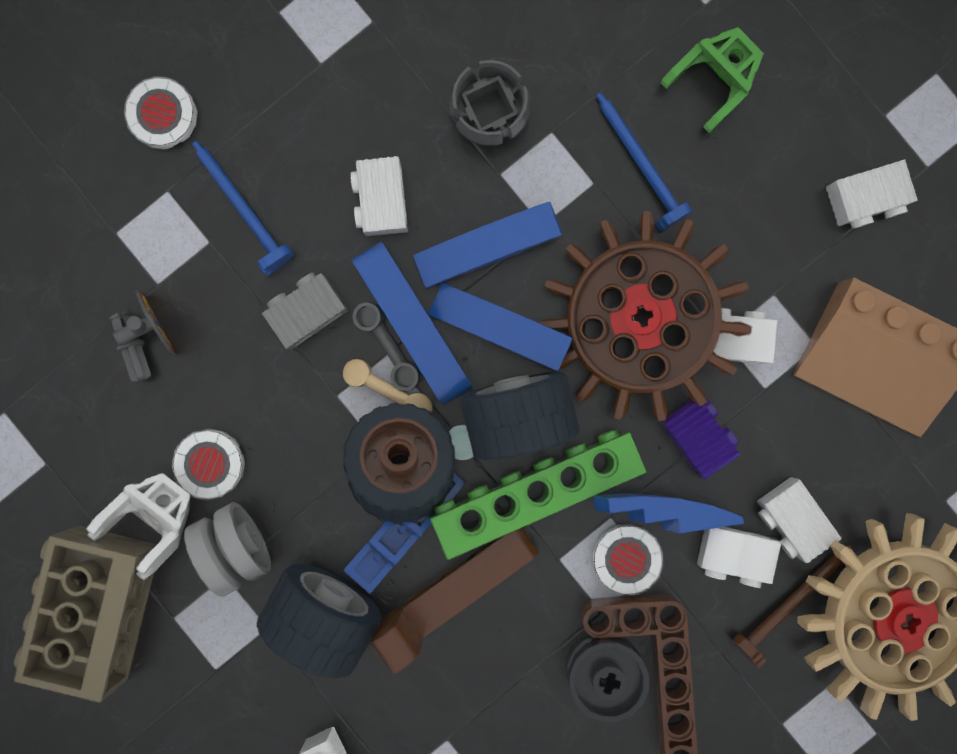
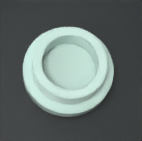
[449,425,473,460]

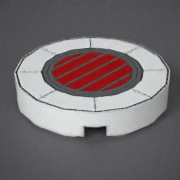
[124,77,197,149]
[172,429,245,500]
[592,524,663,595]

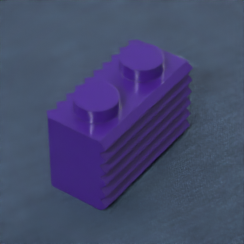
[659,398,740,480]

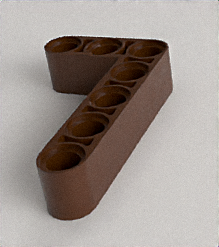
[370,528,540,674]
[579,593,698,754]

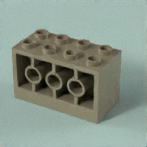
[14,526,157,703]

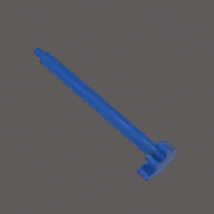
[596,92,693,233]
[192,141,294,276]

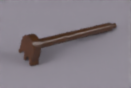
[732,544,853,669]

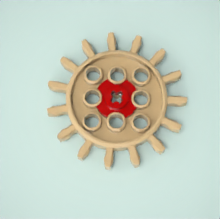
[797,513,957,721]

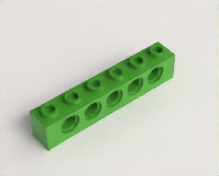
[428,429,647,560]

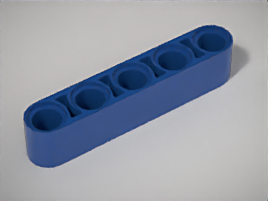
[352,241,473,406]

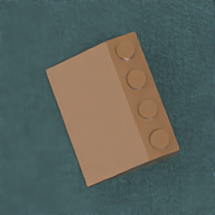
[792,278,957,438]

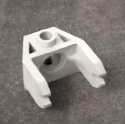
[87,473,190,580]

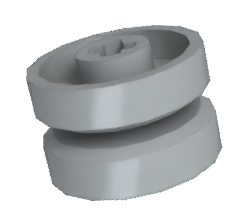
[184,502,271,597]

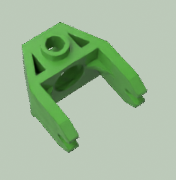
[661,27,764,133]

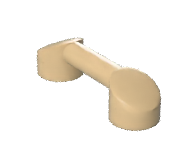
[343,359,433,412]

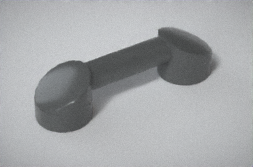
[353,302,421,391]

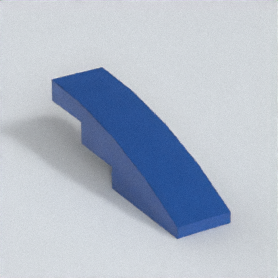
[413,202,563,288]
[428,283,573,371]
[343,473,466,594]
[593,493,744,533]

